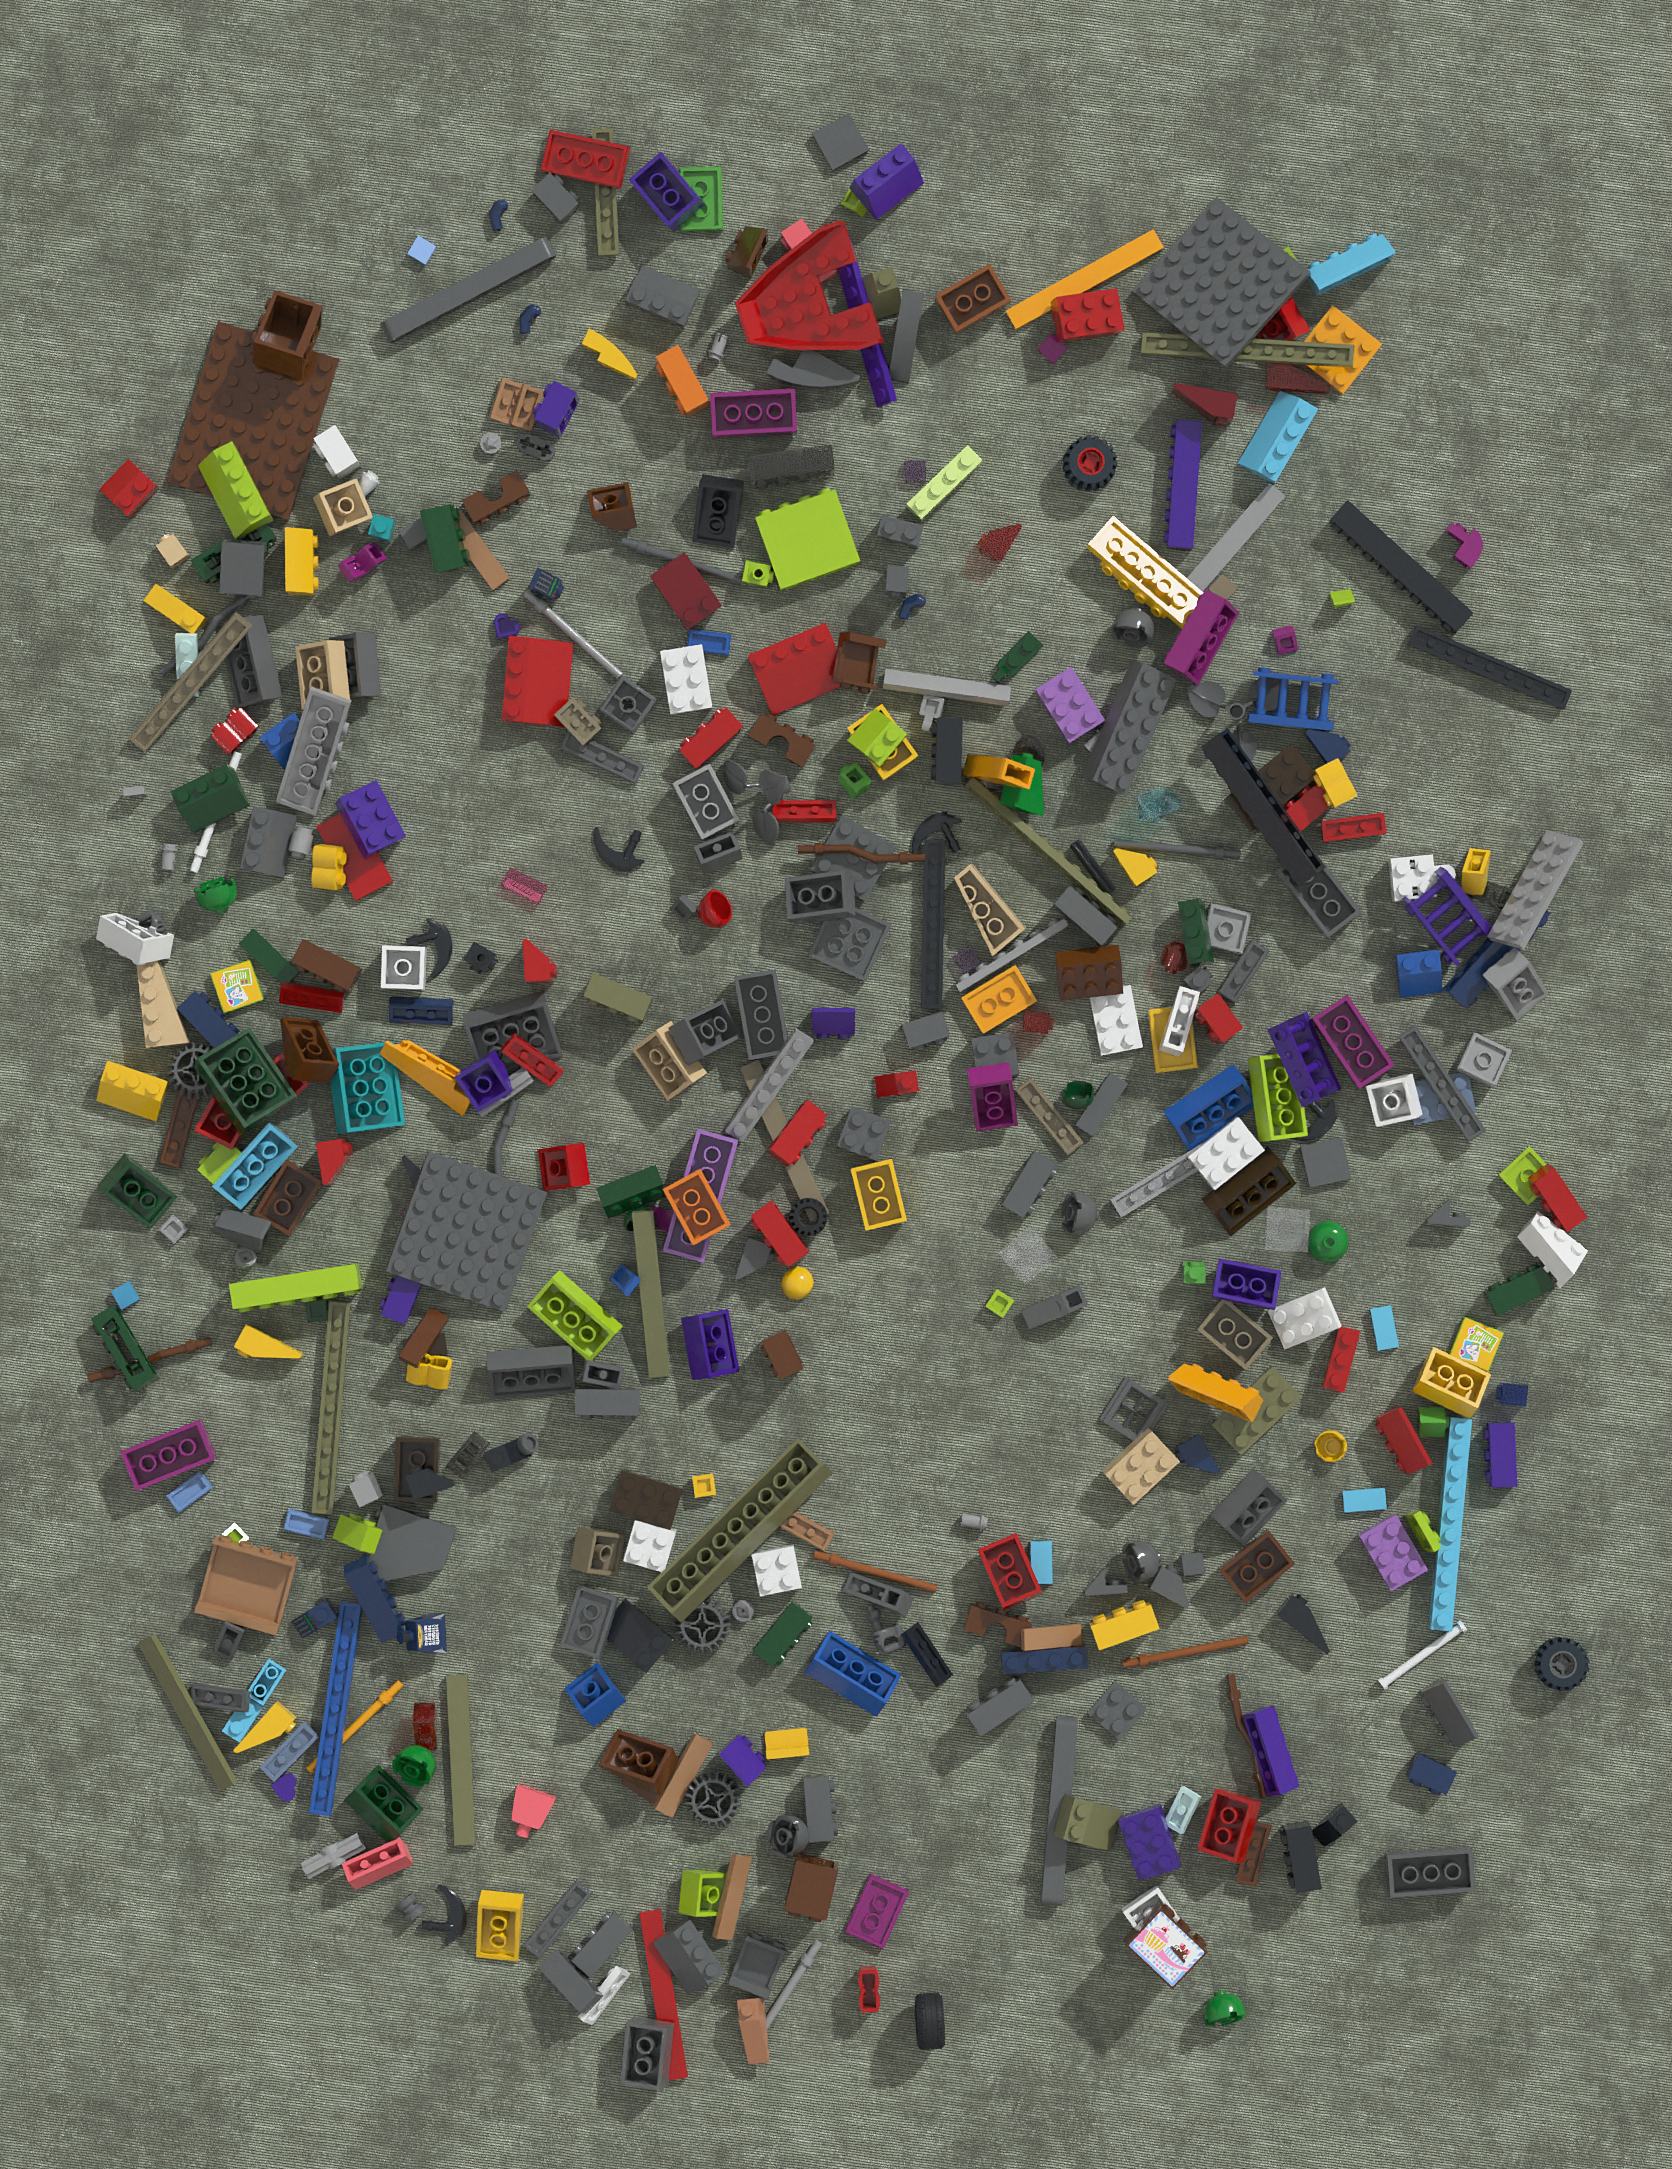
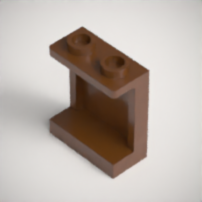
[832,632,886,693]

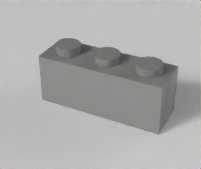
[348,1470,384,1508]

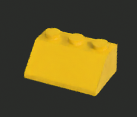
[285,527,319,596]
[96,1061,170,1122]

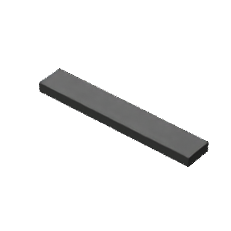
[1397,1025,1486,1143]

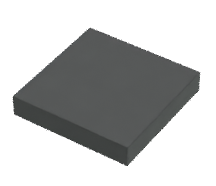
[812,113,869,171]
[1300,1137,1351,1188]

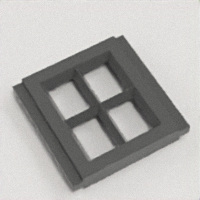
[1099,1376,1169,1441]

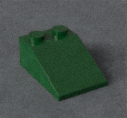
[98,1153,177,1229]

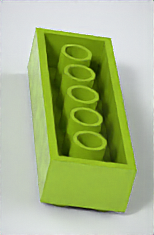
[229,1263,363,1313]

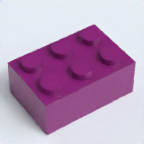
[967,1062,1018,1132]

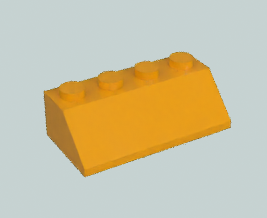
[1168,1363,1264,1423]

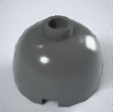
[1111,607,1154,647]
[1061,1191,1099,1234]
[1122,1540,1161,1584]
[767,1815,809,1858]

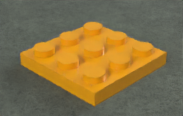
[1304,305,1382,395]

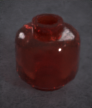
[1160,941,1188,974]

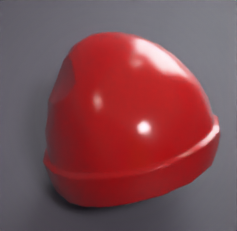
[697,890,732,928]

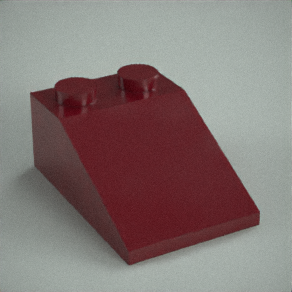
[1172,383,1238,427]
[650,552,722,630]

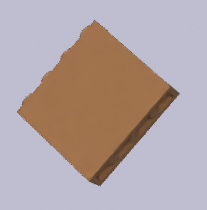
[194,1535,298,1635]

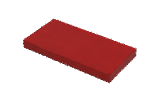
[540,130,631,189]
[316,814,393,901]

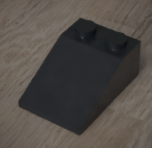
[692,474,744,548]
[607,1598,674,1673]

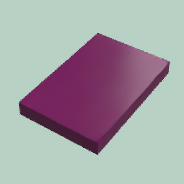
[844,1873,909,1949]

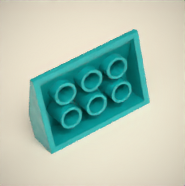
[330,1041,405,1134]

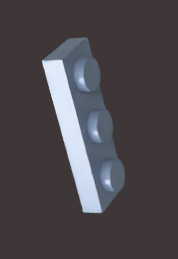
[259,1721,319,1782]

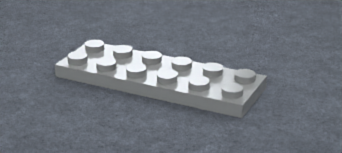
[1487,830,1584,950]

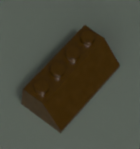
[1202,1146,1296,1236]

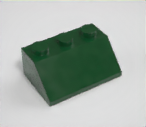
[420,504,470,573]
[170,764,250,833]
[344,1765,423,1843]

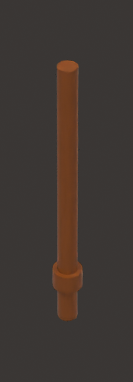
[813,1550,937,1593]
[1122,1636,1248,1668]

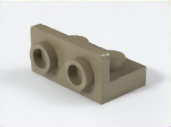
[554,697,602,746]

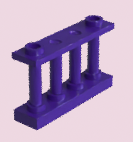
[1402,867,1492,966]
[1267,1012,1341,1107]

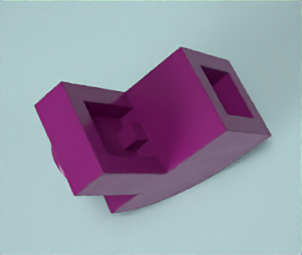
[1445,523,1483,570]
[337,542,387,582]

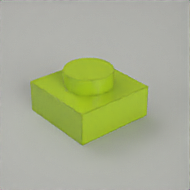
[985,1289,1015,1318]

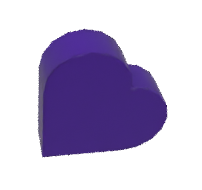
[494,613,520,640]
[270,1773,297,1802]

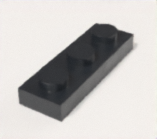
[901,1622,953,1687]

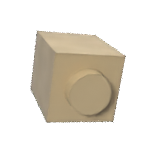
[156,534,190,569]

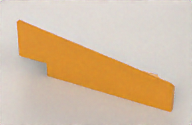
[380,1040,471,1116]

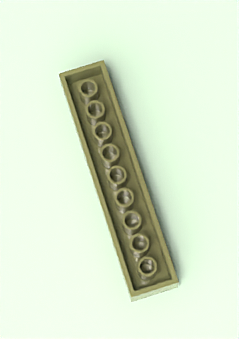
[647,1438,833,1623]

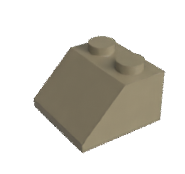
[570,1527,625,1576]

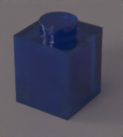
[1495,1382,1528,1407]

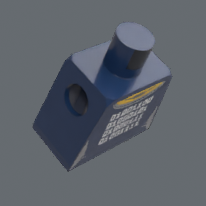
[397,1612,447,1654]

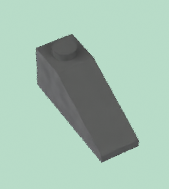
[843,1572,914,1617]

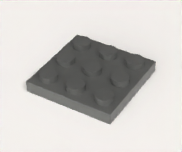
[810,815,897,901]
[808,907,892,982]

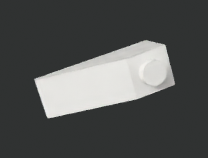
[1159,986,1200,1057]

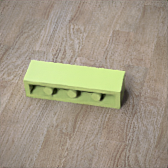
[906,445,982,522]

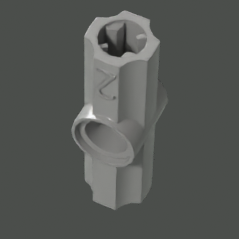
[478,1067,534,1118]
[301,1832,366,1879]

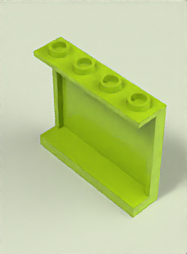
[755,488,861,591]

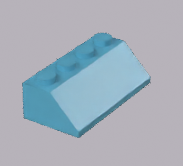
[1307,233,1396,297]
[1237,391,1318,485]
[212,1123,298,1210]

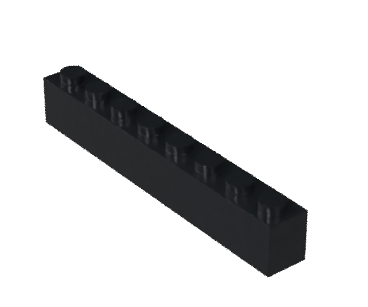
[1329,500,1473,634]
[1201,728,1325,886]

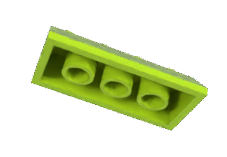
[198,441,274,540]
[527,1270,623,1360]

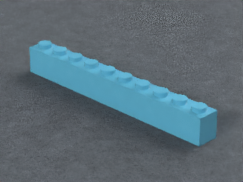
[1428,1416,1472,1631]

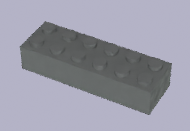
[1081,660,1177,796]

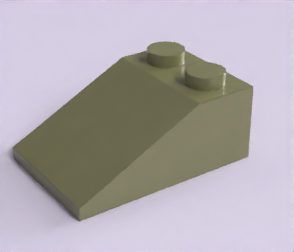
[1053,1794,1122,1851]

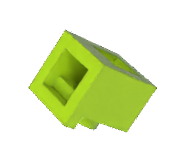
[742,560,774,588]

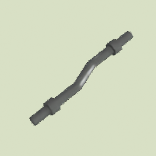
[159,594,250,676]
[493,1099,520,1176]

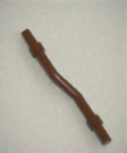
[798,843,925,865]
[87,1337,212,1383]
[1226,1673,1268,1798]

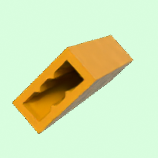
[962,754,1035,789]

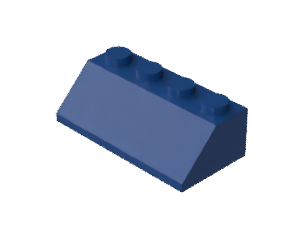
[1163,1064,1254,1151]
[804,1631,901,1717]

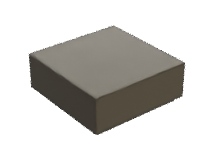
[1208,574,1238,600]

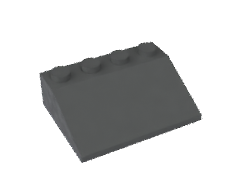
[462,991,563,1072]

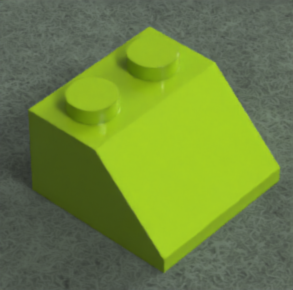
[847,708,907,768]
[678,1870,727,1917]

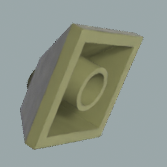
[862,267,901,319]

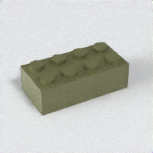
[1210,1365,1302,1455]

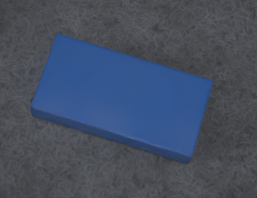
[687,629,731,656]
[609,1263,641,1296]

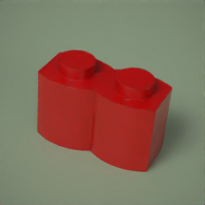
[210,708,260,756]
[858,1966,880,2013]

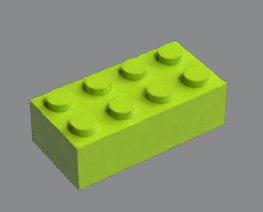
[1247,1054,1308,1142]

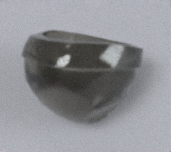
[1011,735,1046,766]

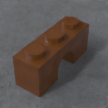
[462,470,531,525]
[748,713,816,769]
[963,1602,1032,1647]

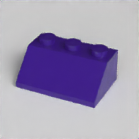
[849,143,924,220]
[1212,1258,1282,1310]
[681,1309,739,1380]

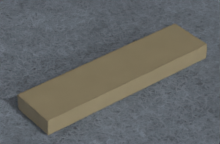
[1014,1077,1084,1156]

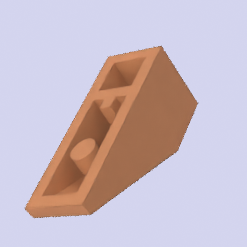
[737,1998,770,2064]

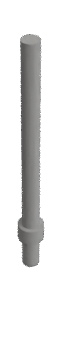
[523,589,623,679]
[766,1940,823,2030]

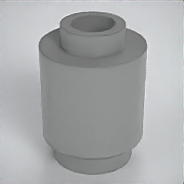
[288,826,314,859]

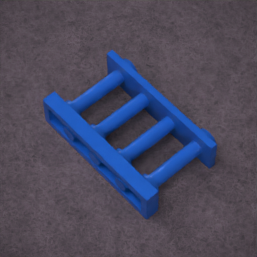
[1247,667,1339,731]

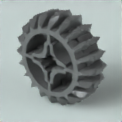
[167,1042,212,1099]
[674,1597,731,1654]
[685,1771,742,1828]

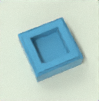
[111,1281,140,1310]

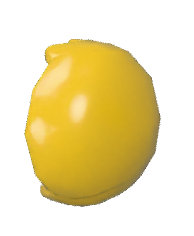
[781,1266,814,1301]
[1314,1430,1347,1463]

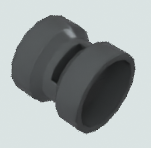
[396,1893,425,1923]

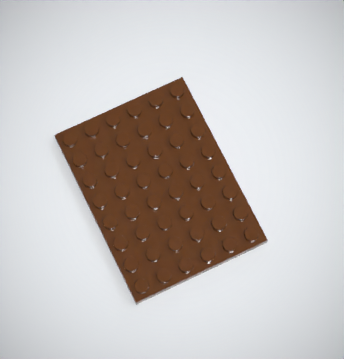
[167,321,340,521]

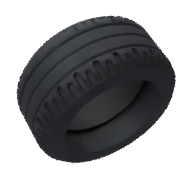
[915,1993,945,2050]

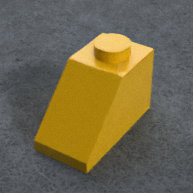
[1112,848,1158,887]
[1462,848,1491,895]

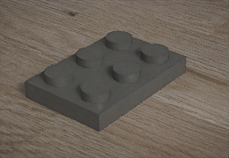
[560,1585,619,1659]

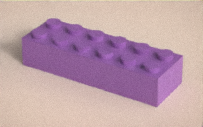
[663,1128,739,1263]

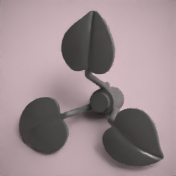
[1188,677,1280,761]
[723,760,791,845]

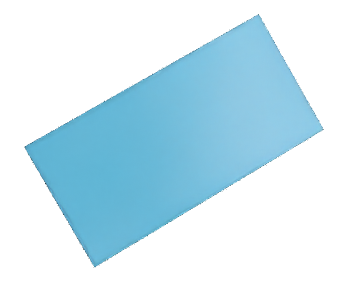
[1370,1305,1399,1351]
[1342,1487,1387,1513]
[1030,1541,1053,1584]

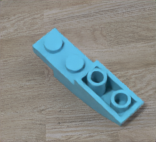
[222,1659,286,1743]

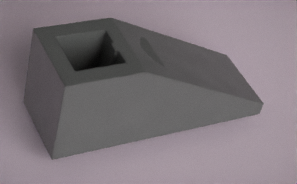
[1021,1285,1088,1330]

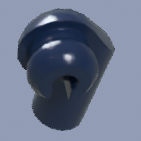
[488,200,508,231]
[519,304,541,334]
[898,594,926,620]

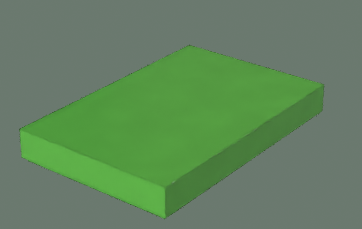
[679,167,723,232]

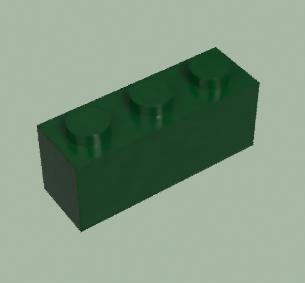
[1178,898,1214,967]
[596,1165,666,1219]
[1484,1263,1555,1316]
[753,1600,813,1667]

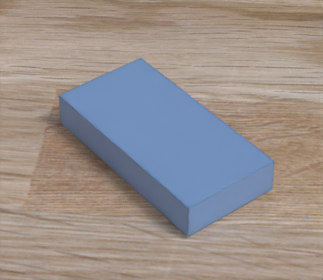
[166,1470,213,1513]
[283,1509,330,1540]

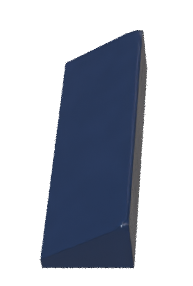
[389,997,453,1025]

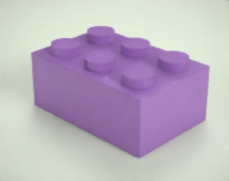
[1035,667,1105,745]
[1357,1513,1428,1591]

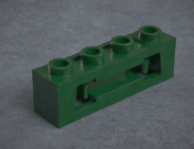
[190,524,277,584]
[91,1305,160,1392]

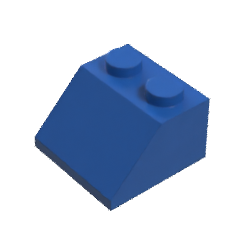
[260,712,300,770]
[1394,949,1442,998]
[564,1662,626,1727]

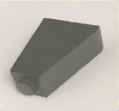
[212,1208,272,1254]

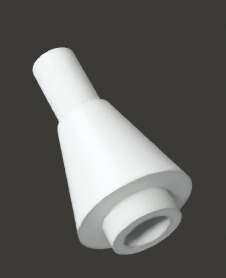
[359,470,380,497]

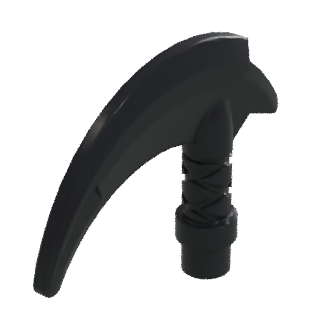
[912,812,962,854]
[594,827,645,872]
[406,918,452,978]
[1292,1100,1337,1141]
[421,1884,466,1945]

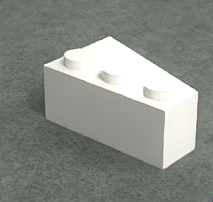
[96,913,174,965]
[1518,1211,1588,1288]

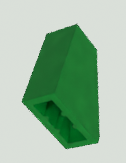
[1000,752,1044,816]

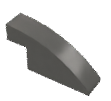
[889,290,924,383]
[766,350,861,390]

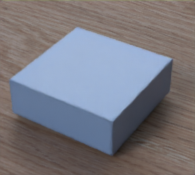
[407,236,437,265]

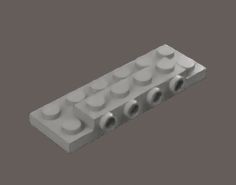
[276,687,352,816]

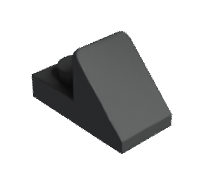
[1425,1199,1471,1226]
[1084,1567,1128,1596]
[213,1621,246,1661]

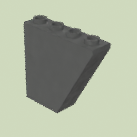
[362,1503,458,1581]

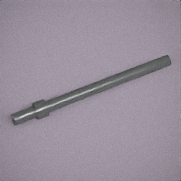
[620,537,743,585]
[1113,839,1241,859]

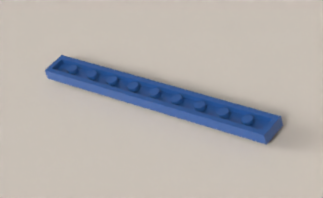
[309,1601,362,1816]

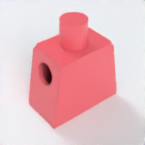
[511,1784,556,1838]

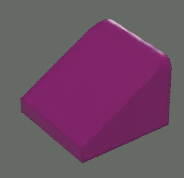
[1038,333,1067,365]
[1272,625,1299,655]
[653,1206,674,1232]

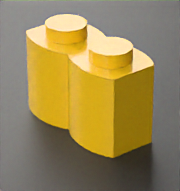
[1313,758,1357,809]
[311,844,347,890]
[406,1354,453,1389]

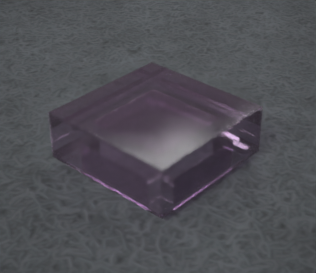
[904,460,926,483]
[953,945,982,974]

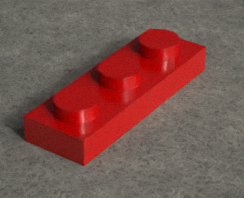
[773,800,836,823]
[1320,813,1387,843]
[279,982,344,1013]
[501,1033,564,1087]

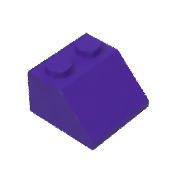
[812,1008,855,1039]
[455,1050,513,1112]
[719,1734,767,1786]

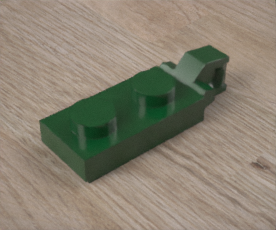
[992,631,1043,683]

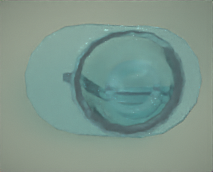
[1137,787,1182,822]

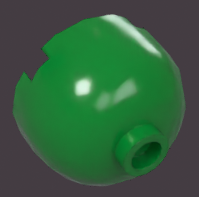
[194,877,237,914]
[1306,1221,1349,1263]
[392,1745,436,1787]
[1203,1990,1247,2027]

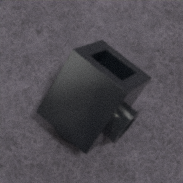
[463,942,498,974]

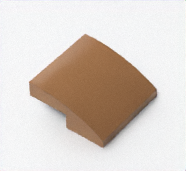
[488,378,544,431]

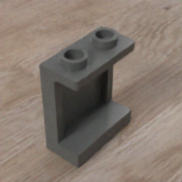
[219,539,267,599]
[728,1932,787,1999]

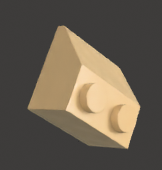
[313,478,373,537]

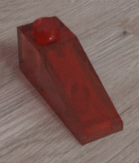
[1265,363,1330,394]

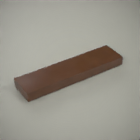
[159,1082,199,1169]

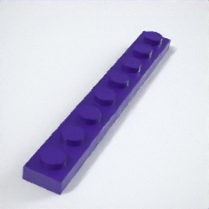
[838,238,897,408]

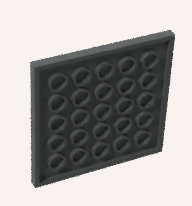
[1132,197,1311,369]
[385,1151,547,1312]

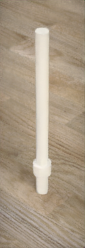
[190,751,242,873]

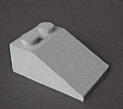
[1483,947,1549,1021]

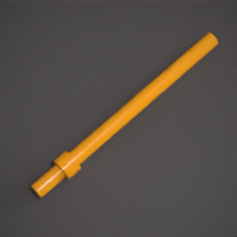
[306,1680,404,1774]

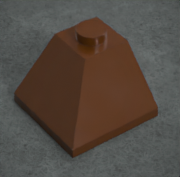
[587,482,637,532]

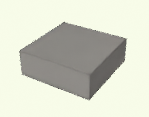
[123,785,147,798]
[159,1214,189,1244]

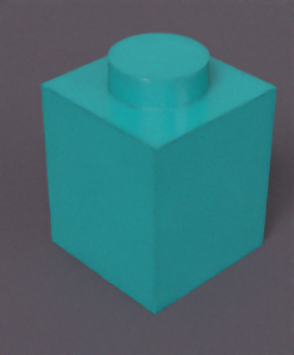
[368,514,396,543]

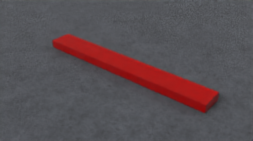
[639,1908,688,2081]

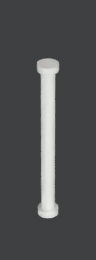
[1378,1620,1467,1690]

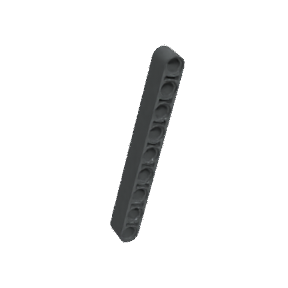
[380,237,556,343]
[1041,1716,1078,1906]

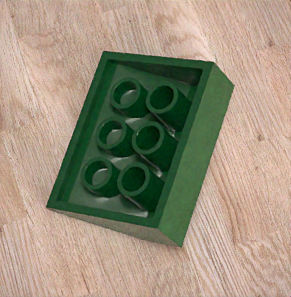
[194,1027,297,1135]

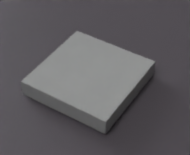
[1207,903,1252,954]
[1456,1032,1512,1089]

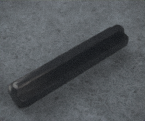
[1070,840,1115,894]

